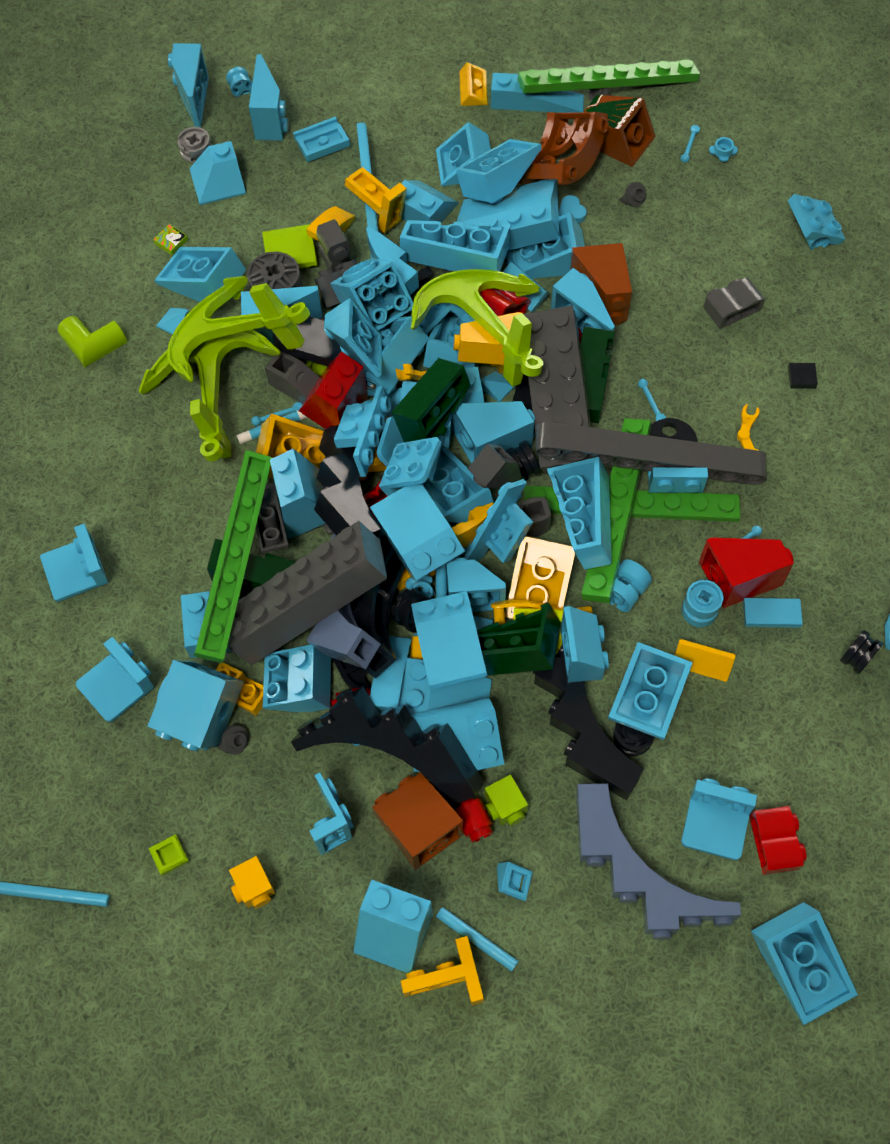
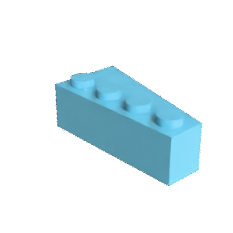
[400,220,511,272]
[547,457,612,570]

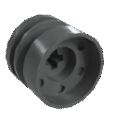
[247,251,303,290]

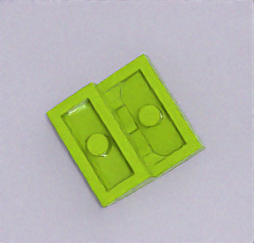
[262,224,317,268]

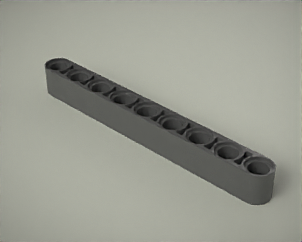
[536,422,767,485]

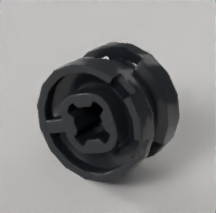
[506,440,542,481]
[391,588,431,633]
[840,630,884,675]
[613,722,655,756]

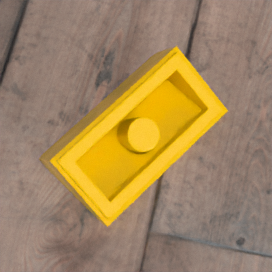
[459,62,488,106]
[674,639,736,682]

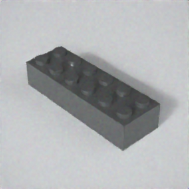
[523,305,591,474]
[228,521,387,666]

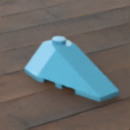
[425,447,494,523]

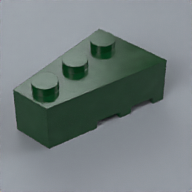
[580,327,615,423]
[391,358,471,443]
[207,538,295,596]
[477,602,561,676]

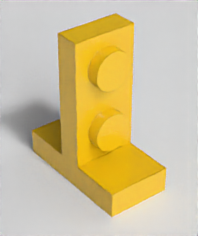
[345,167,407,234]
[400,936,484,1006]

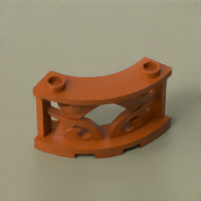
[517,112,609,185]

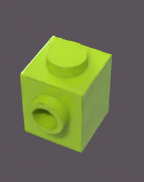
[484,774,528,826]

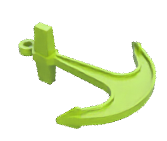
[411,269,543,387]
[167,276,310,383]
[139,330,281,462]

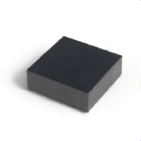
[788,363,818,389]

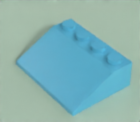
[456,179,560,251]

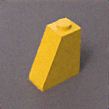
[453,312,520,365]

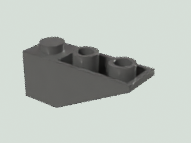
[265,350,320,404]
[467,444,522,489]
[256,482,289,554]

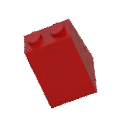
[299,351,368,429]
[699,537,794,608]

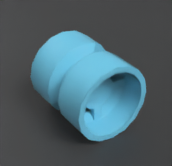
[610,559,652,612]
[681,580,724,627]

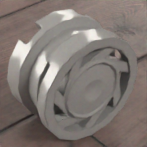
[177,127,212,163]

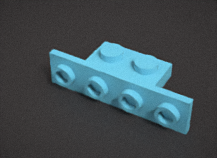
[334,386,391,477]
[464,479,533,563]

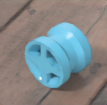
[226,67,252,97]

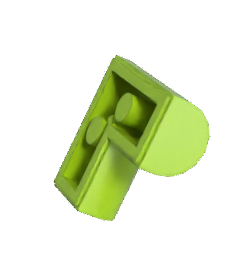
[58,316,128,368]

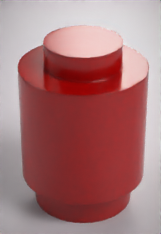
[455,797,493,843]

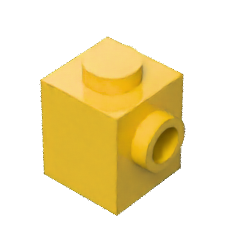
[229,856,276,909]

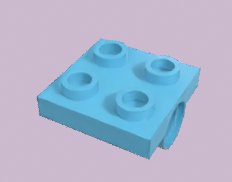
[788,194,845,250]

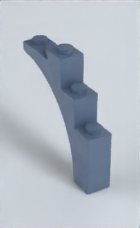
[306,534,380,669]
[576,784,741,940]

